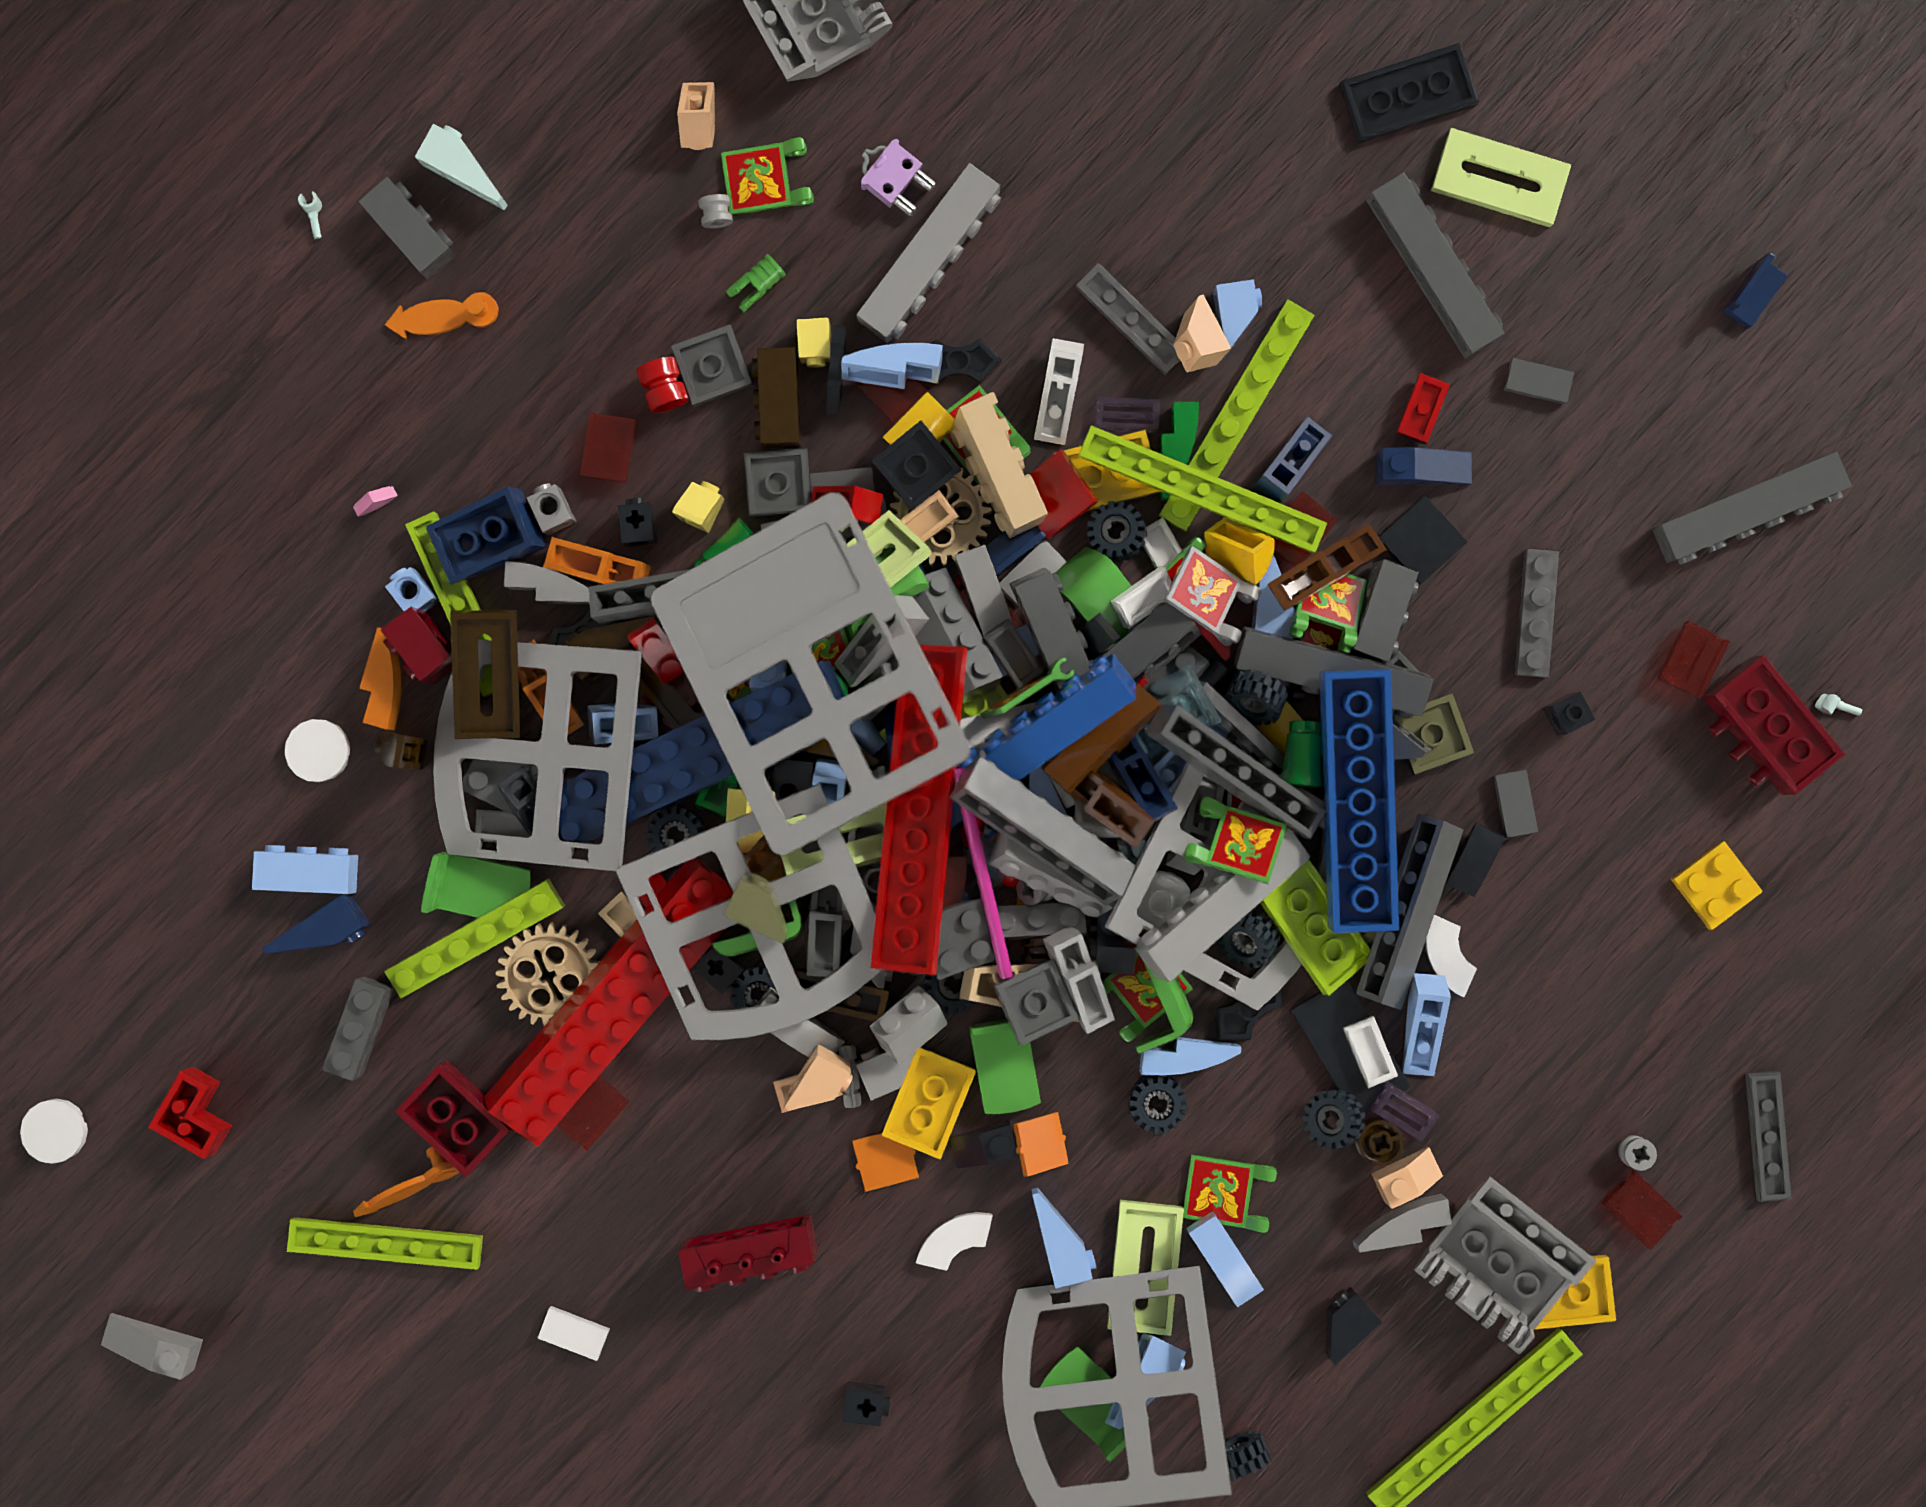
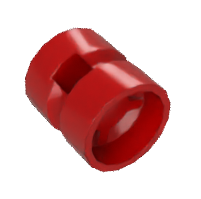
[636,356,689,414]

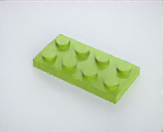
[1260,859,1371,996]

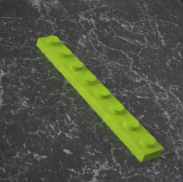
[1158,300,1315,532]
[1078,425,1327,554]
[1366,1327,1583,1507]

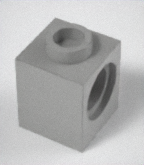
[527,483,577,536]

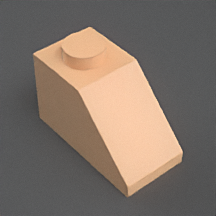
[677,82,715,150]
[1173,295,1231,372]
[784,1044,853,1110]
[1371,1147,1443,1209]

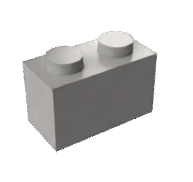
[870,985,948,1065]

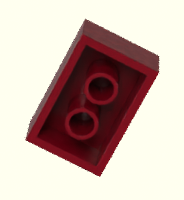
[395,1060,513,1178]

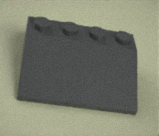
[860,567,1003,704]

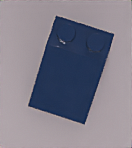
[426,487,547,585]

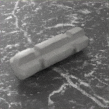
[838,1045,861,1108]

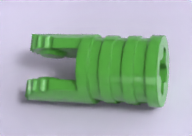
[725,253,786,313]

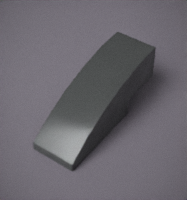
[807,885,844,977]

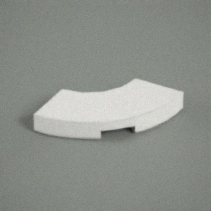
[1424,915,1477,997]
[916,1212,992,1271]

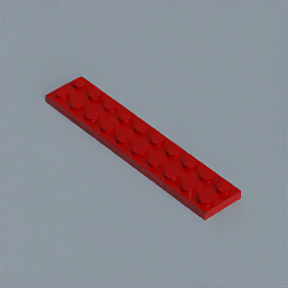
[870,644,968,975]

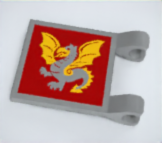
[1164,546,1261,646]

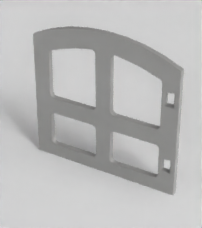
[433,639,642,871]
[1105,763,1327,1010]
[615,783,881,1040]
[1002,1266,1232,1507]

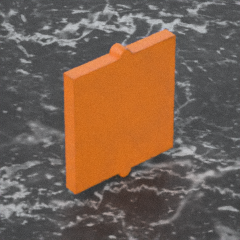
[1013,1112,1069,1177]
[852,1133,919,1192]

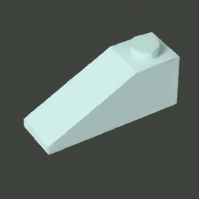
[415,124,507,210]

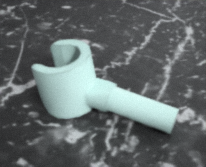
[298,191,322,239]
[1815,694,1862,716]

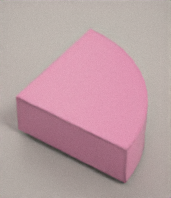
[353,486,398,517]

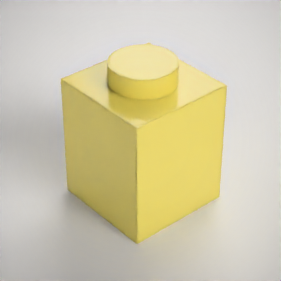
[797,318,831,368]

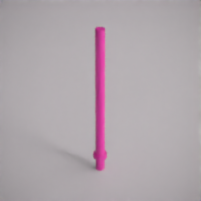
[953,768,1013,979]

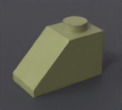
[724,874,789,944]

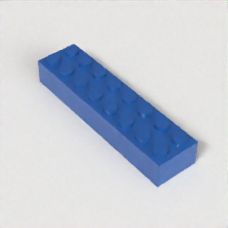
[950,653,1136,828]
[1319,668,1399,933]

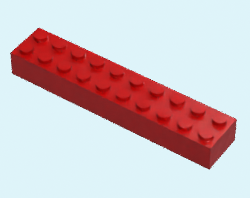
[484,857,734,1146]

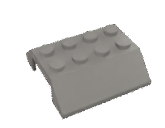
[742,0,893,82]
[1414,1176,1596,1354]

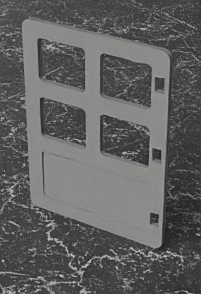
[651,493,970,855]

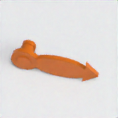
[385,292,499,339]
[353,1147,459,1217]

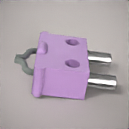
[861,139,936,216]

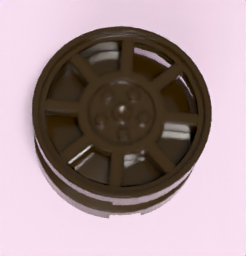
[1021,938,1050,964]
[1354,1117,1403,1166]

